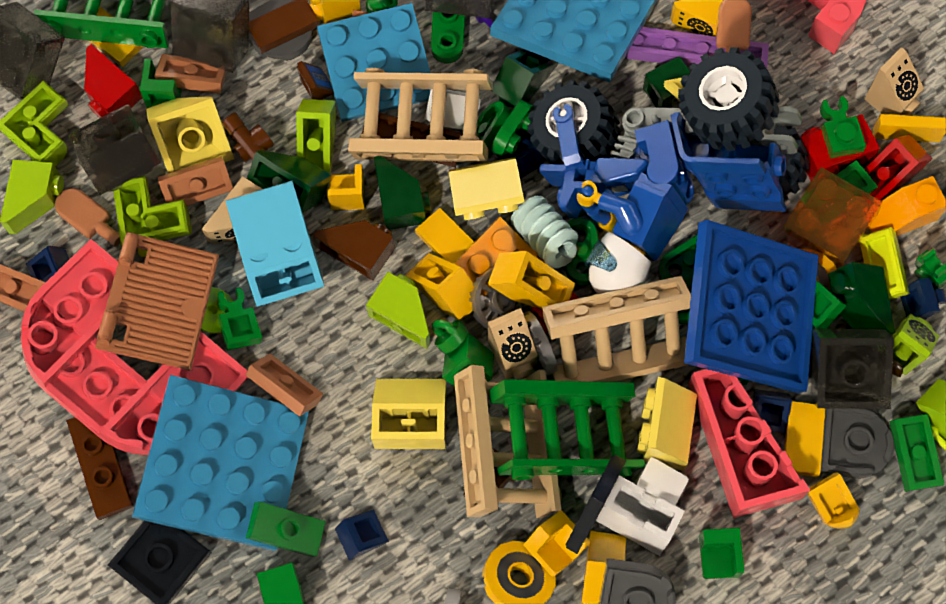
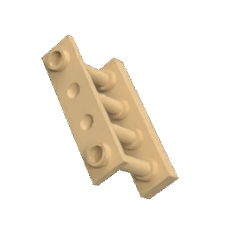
[348,68,493,162]
[542,276,691,382]
[454,365,562,518]

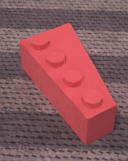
[688,369,810,519]

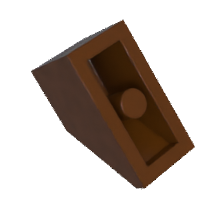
[313,220,395,281]

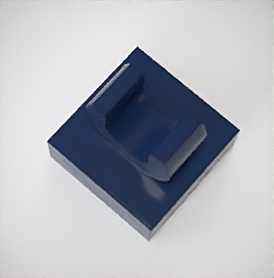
[900,278,946,320]

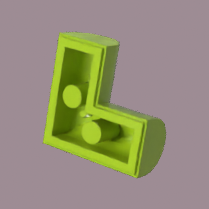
[0,80,69,166]
[112,176,192,246]

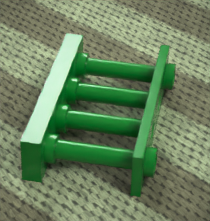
[33,0,169,49]
[489,379,645,481]

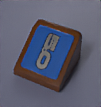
[297,61,334,100]

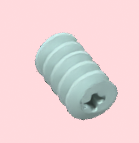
[511,196,578,269]

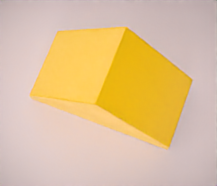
[581,531,626,604]

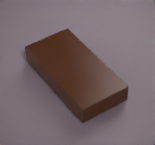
[246,0,319,54]

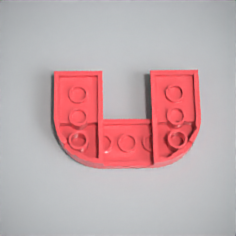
[21,239,249,455]

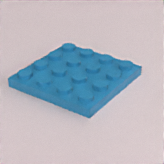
[490,0,658,83]
[132,375,309,551]

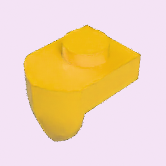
[807,472,860,529]

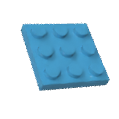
[317,3,431,122]

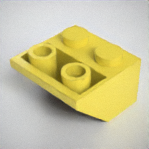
[449,157,525,220]
[637,377,697,471]
[371,379,447,449]

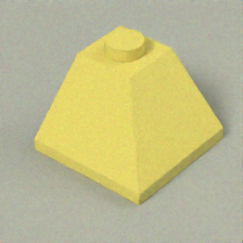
[146,96,234,174]

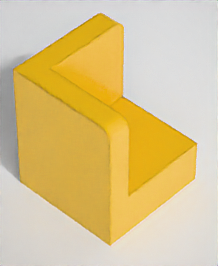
[328,164,365,210]
[523,510,590,577]

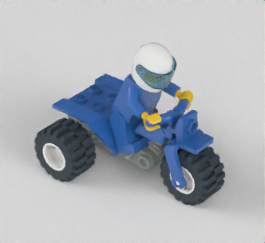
[527,47,809,294]

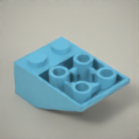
[225,181,324,307]

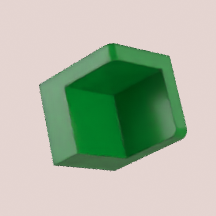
[140,58,182,108]
[442,333,494,387]
[699,528,744,579]
[256,563,306,604]

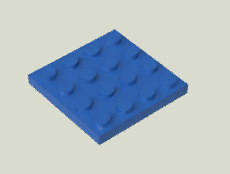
[684,220,818,393]

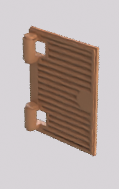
[95,232,220,371]

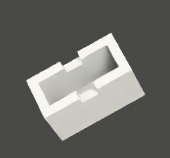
[596,475,685,556]

